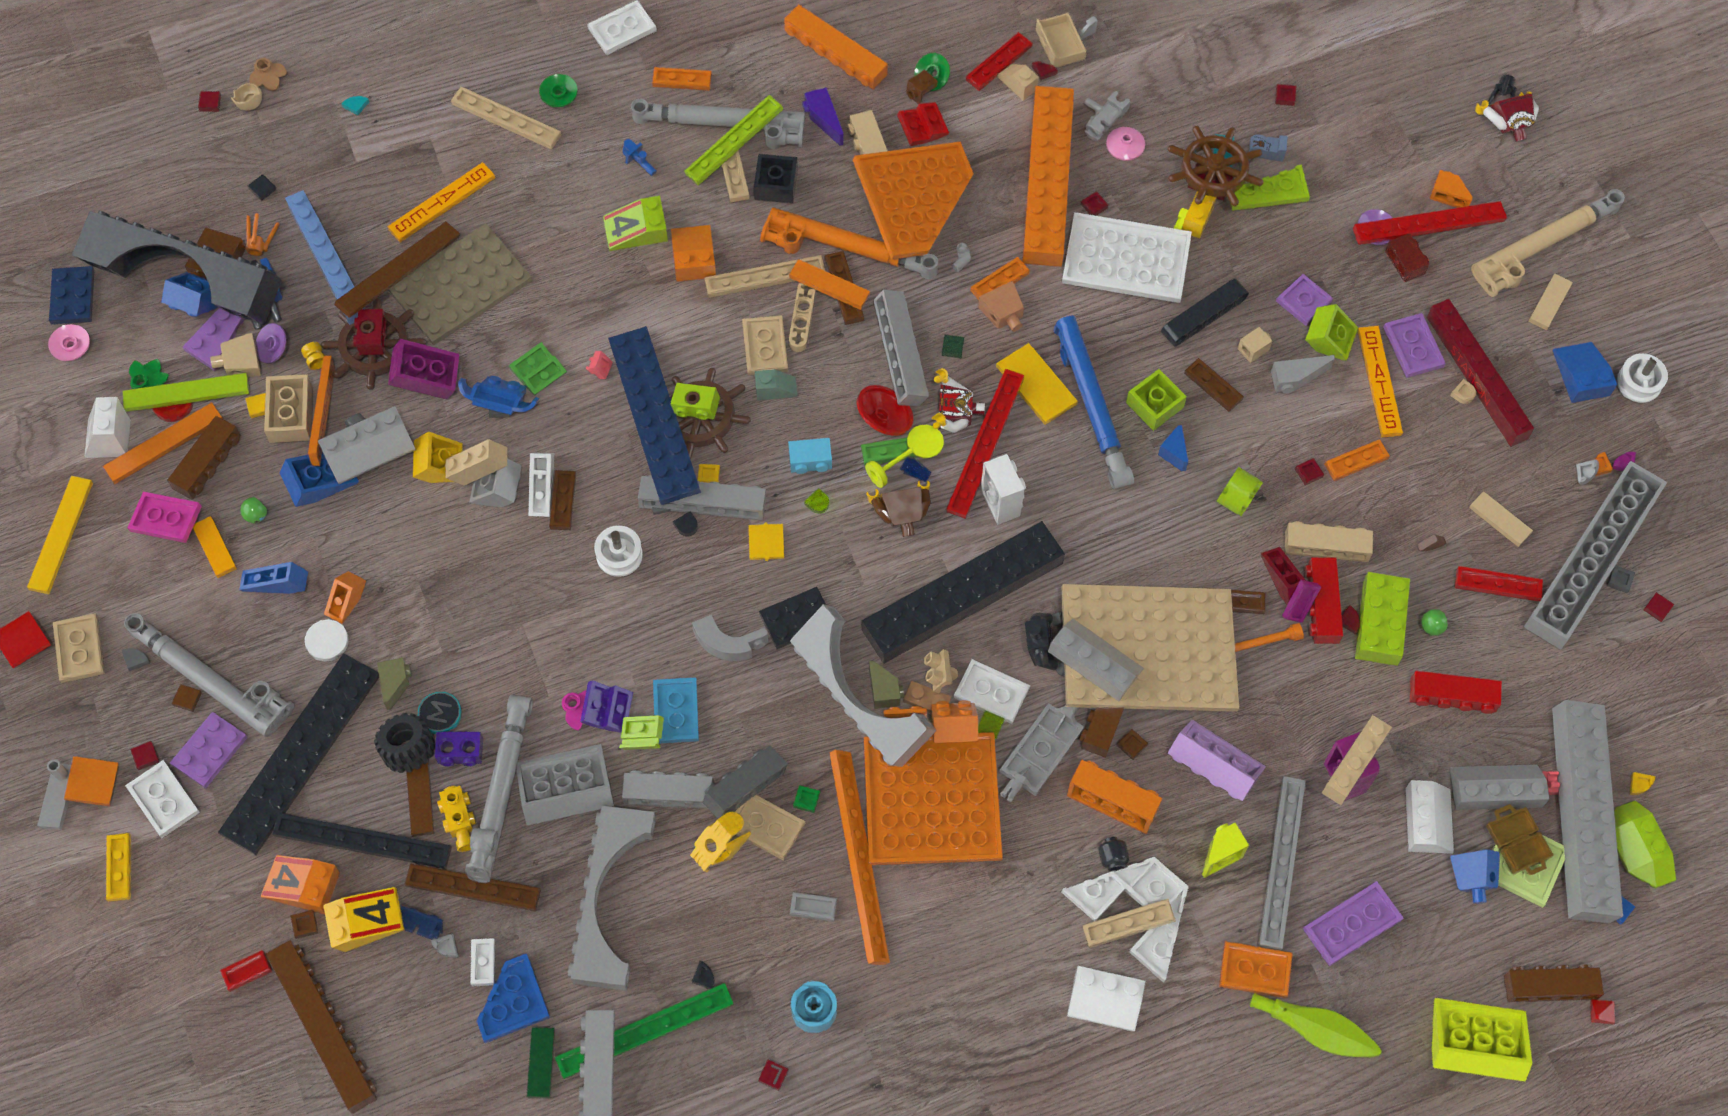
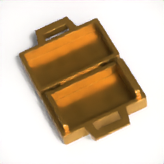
[1486,804,1554,875]

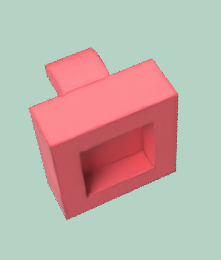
[585,351,613,379]
[1542,771,1560,795]

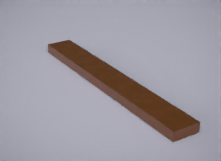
[334,221,460,318]

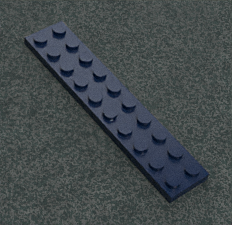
[608,326,701,505]

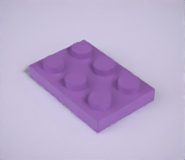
[1383,313,1446,378]
[170,712,248,789]

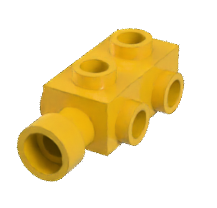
[437,786,476,852]

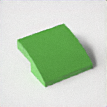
[509,342,567,396]

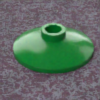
[914,53,950,92]
[539,74,578,107]

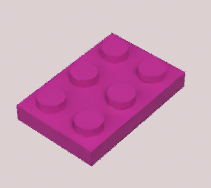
[127,492,202,543]

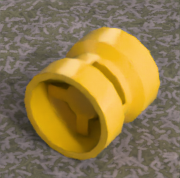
[301,342,325,370]

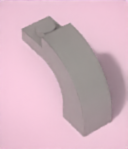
[692,615,768,661]

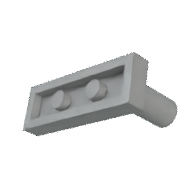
[37,759,71,830]

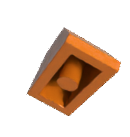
[1429,170,1473,208]
[324,571,366,624]

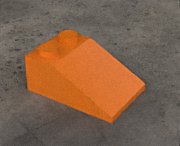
[671,225,716,282]

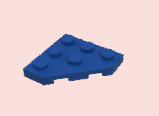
[476,953,550,1044]

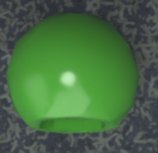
[240,497,268,524]
[1421,609,1448,636]

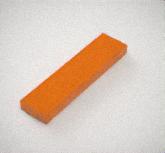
[789,259,870,310]

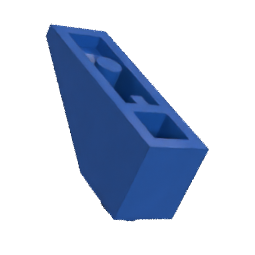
[239,562,308,594]

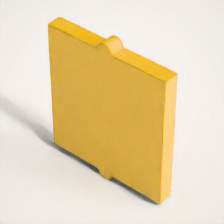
[749,522,784,561]

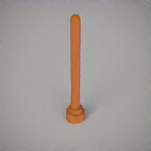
[1235,623,1304,652]

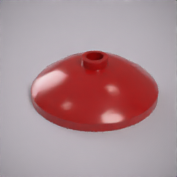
[857,385,914,436]

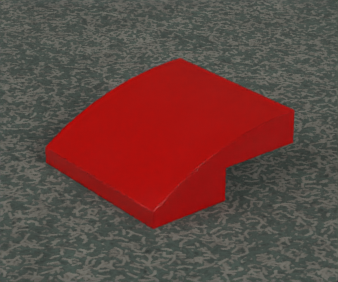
[897,102,949,146]
[0,611,51,668]

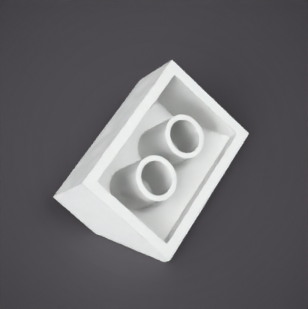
[1406,780,1454,854]
[1067,966,1145,1031]

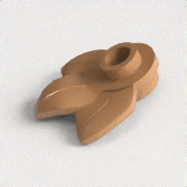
[249,58,287,91]

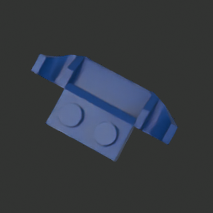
[458,376,539,415]

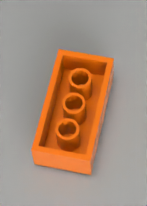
[1067,760,1162,834]

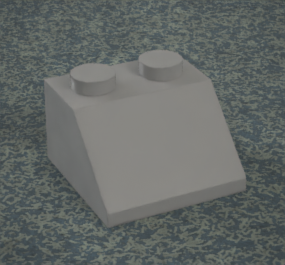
[469,458,522,507]

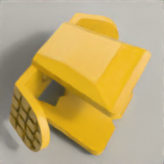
[690,812,751,873]

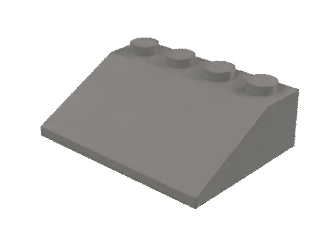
[516,744,614,826]

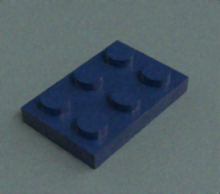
[49,266,95,325]

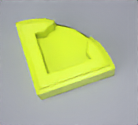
[1173,208,1188,230]

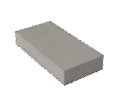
[790,892,837,922]

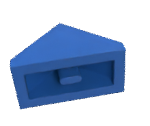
[1158,425,1188,471]

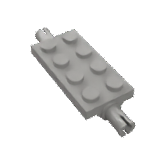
[999,703,1084,802]

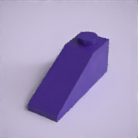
[802,87,844,146]

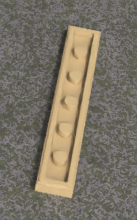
[451,87,561,150]
[704,255,825,298]

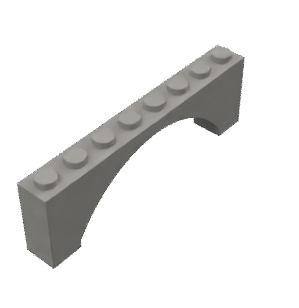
[790,604,937,767]
[568,806,656,991]

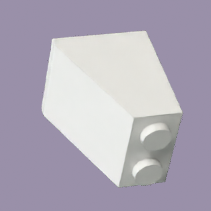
[85,397,131,458]

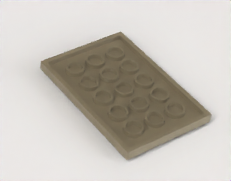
[388,223,532,346]

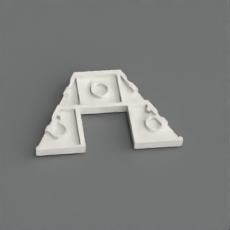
[1062,857,1188,983]

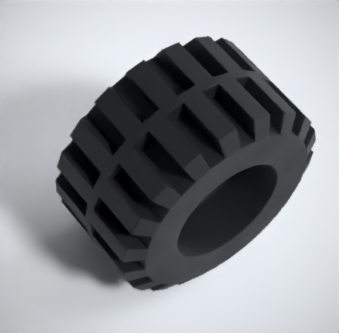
[374,713,435,773]

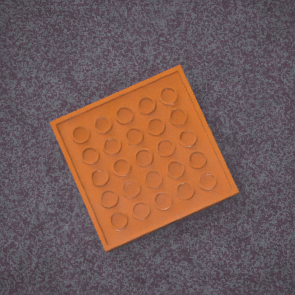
[864,732,1002,865]

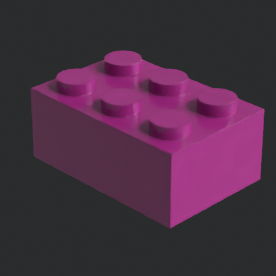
[388,339,459,400]
[1324,732,1380,801]

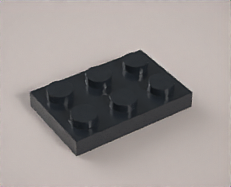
[759,587,826,650]

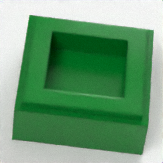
[793,785,820,813]

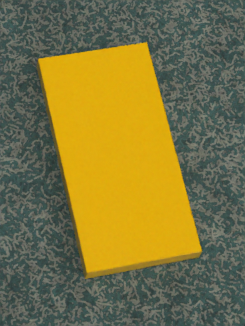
[996,343,1078,425]

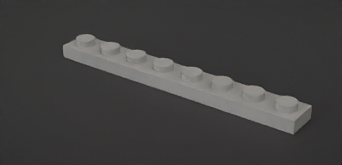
[1259,776,1306,951]

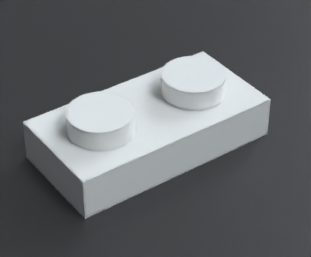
[471,938,495,986]

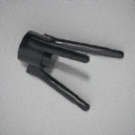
[1487,74,1517,107]

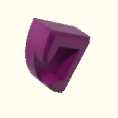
[1612,452,1636,471]

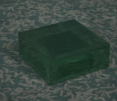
[941,335,964,359]

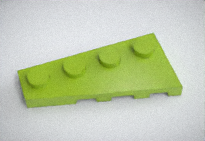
[1230,164,1310,211]

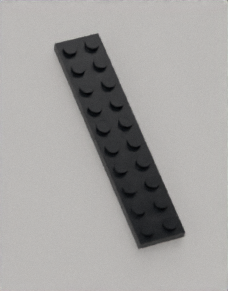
[218,653,379,856]

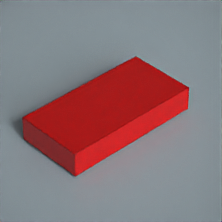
[220,950,272,992]

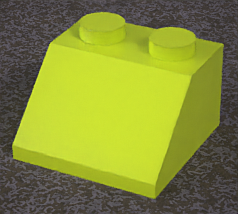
[1202,823,1249,878]

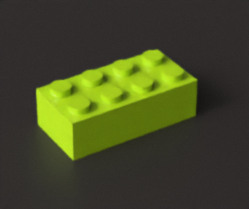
[1355,572,1410,666]

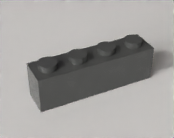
[703,746,788,819]

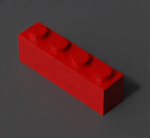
[1305,557,1343,644]
[1410,670,1502,714]

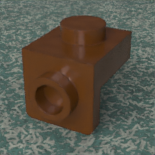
[906,70,938,104]

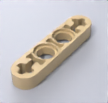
[789,283,816,352]

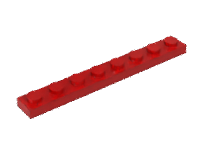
[1353,201,1507,245]
[946,369,1024,519]

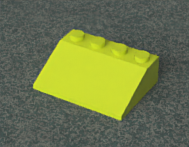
[1432,998,1532,1082]

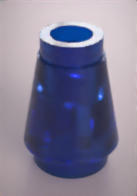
[900,455,932,483]

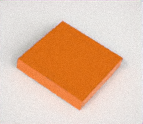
[64,756,119,807]

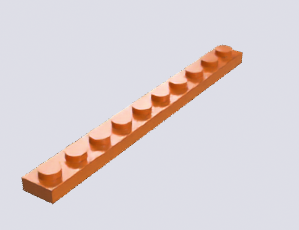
[830,750,890,965]

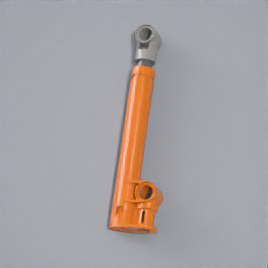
[760,207,938,279]

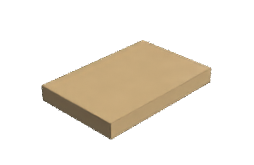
[742,315,788,375]
[53,613,105,683]
[735,795,806,861]

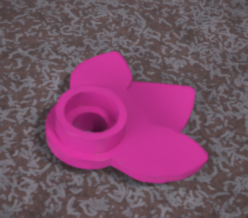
[562,690,586,731]

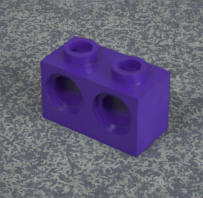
[435,732,483,767]

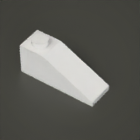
[529,453,554,517]

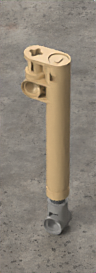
[1471,189,1625,297]

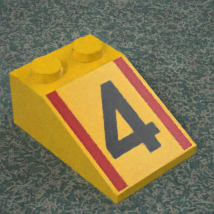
[324,887,404,952]

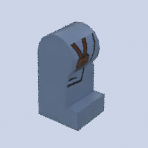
[1249,135,1288,162]

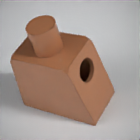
[978,281,1024,332]

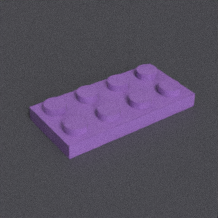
[1303,881,1404,967]

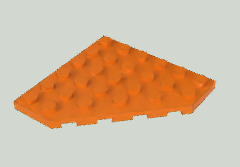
[853,142,974,260]

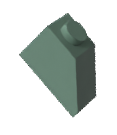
[755,369,798,401]

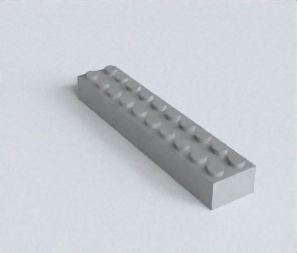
[1524,461,1667,650]
[1552,700,1623,923]

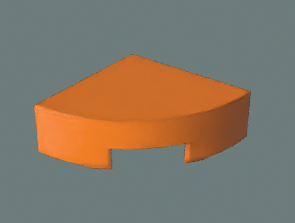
[1594,452,1613,476]

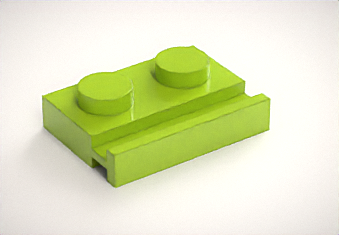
[619,715,664,750]

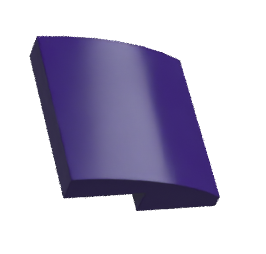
[580,680,633,733]

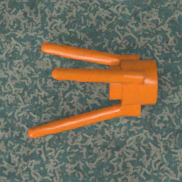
[245,213,280,256]

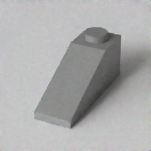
[1271,355,1335,394]

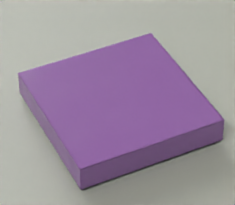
[1276,274,1333,326]

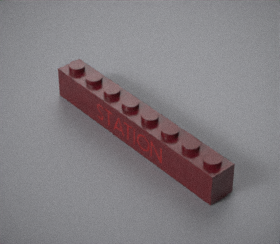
[1427,299,1534,447]

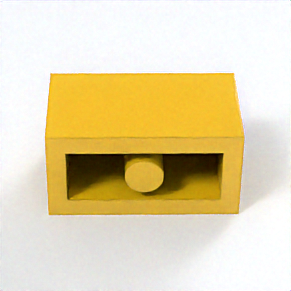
[1182,191,1216,239]

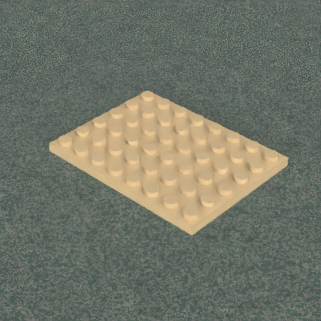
[1061,584,1239,712]

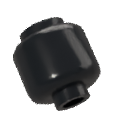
[1098,837,1130,871]

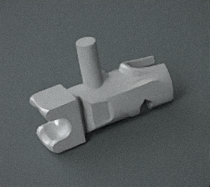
[1084,91,1130,141]

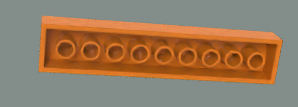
[1022,86,1074,267]

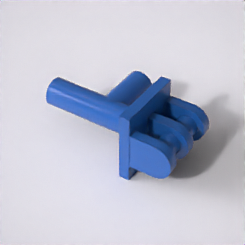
[623,139,657,176]

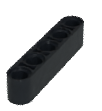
[1161,278,1249,347]

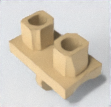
[924,649,958,693]

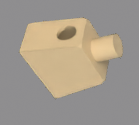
[210,333,261,377]

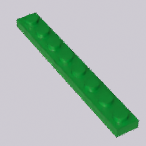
[555,983,734,1080]

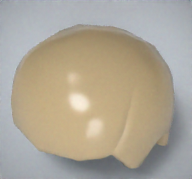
[231,83,262,111]

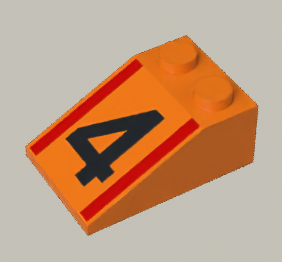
[261,855,340,915]

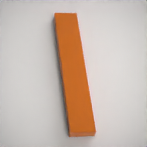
[103,402,223,485]

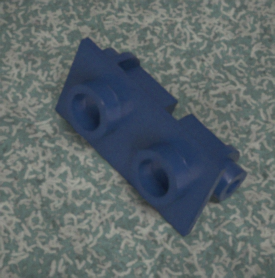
[400,906,443,940]

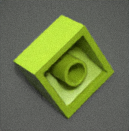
[1305,304,1358,361]

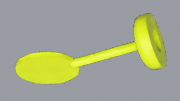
[865,425,944,488]

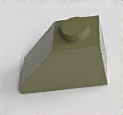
[377,657,412,710]
[869,661,904,709]

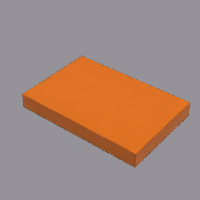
[1219,941,1293,999]

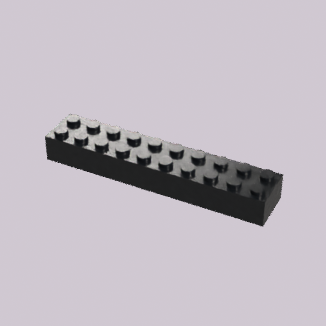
[862,521,1065,664]

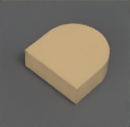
[1450,379,1476,404]

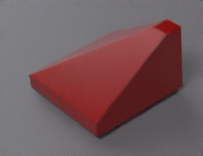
[1590,999,1615,1024]

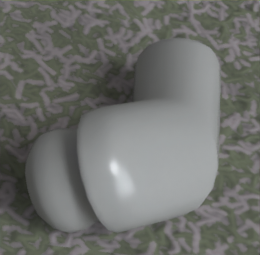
[952,243,971,272]

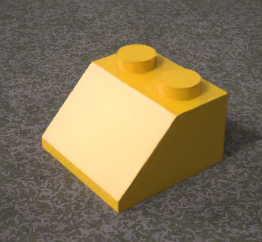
[413,431,462,483]

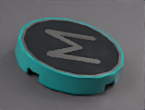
[418,692,462,734]

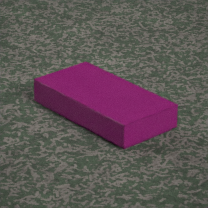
[1282,580,1321,623]

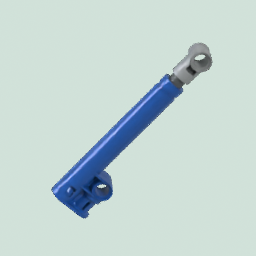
[1054,315,1134,489]

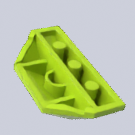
[1614,800,1676,888]

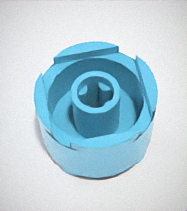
[791,981,837,1033]

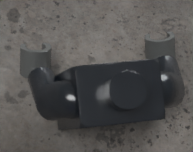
[1025,611,1065,676]

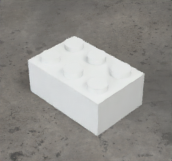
[981,454,1026,525]

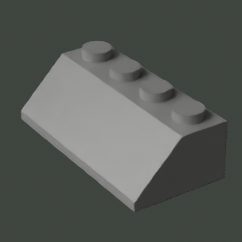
[318,406,416,484]
[1048,619,1144,701]
[1450,765,1549,810]

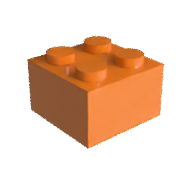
[931,700,978,743]

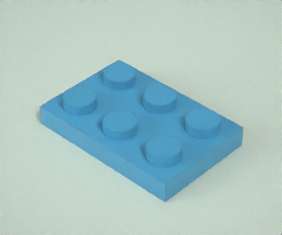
[653,677,699,744]

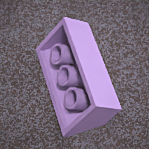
[1168,720,1266,801]

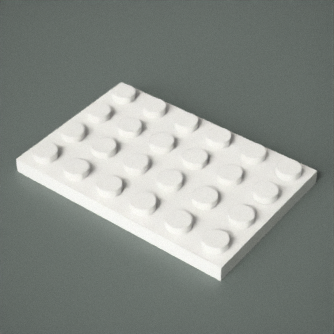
[1062,212,1192,303]

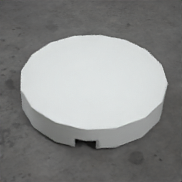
[305,619,349,662]

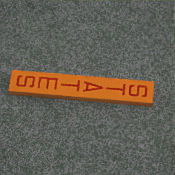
[308,356,335,466]

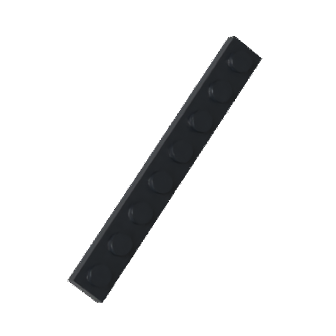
[272,813,452,869]

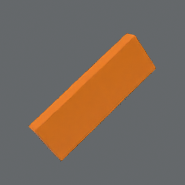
[652,67,712,91]
[970,257,1030,300]
[1324,439,1390,481]

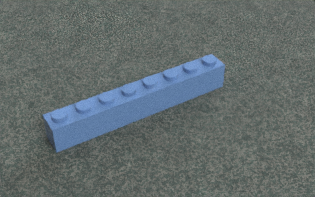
[285,190,365,325]

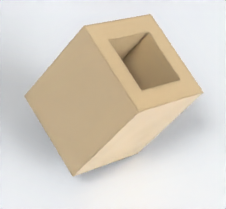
[1238,327,1272,363]

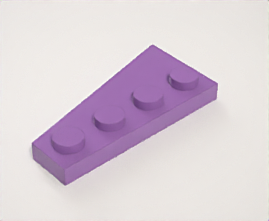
[183,308,245,371]

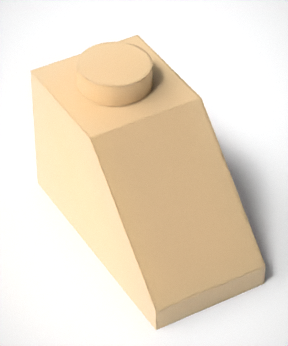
[997,64,1039,101]

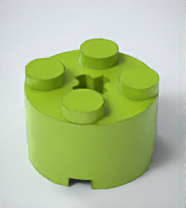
[1216,466,1263,516]

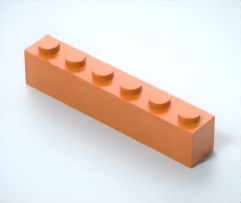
[784,4,888,90]

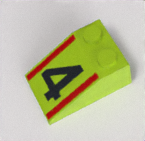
[603,196,668,251]

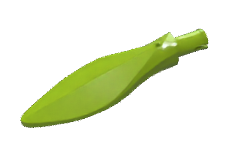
[1250,993,1382,1058]

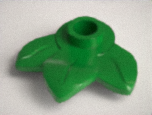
[129,359,169,389]

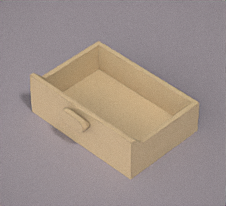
[1036,13,1086,67]

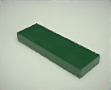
[527,1028,555,1099]

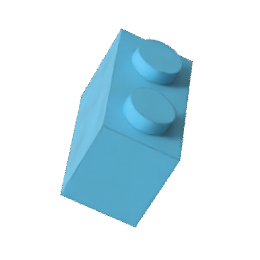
[788,438,832,474]

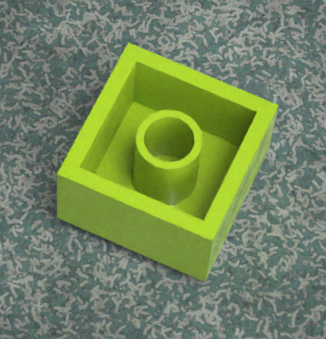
[1126,369,1187,431]

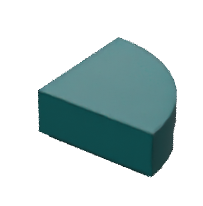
[341,96,369,116]

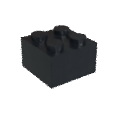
[754,154,798,203]

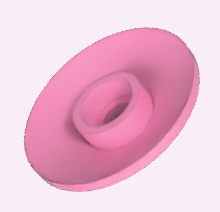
[1106,127,1145,161]
[48,324,90,361]

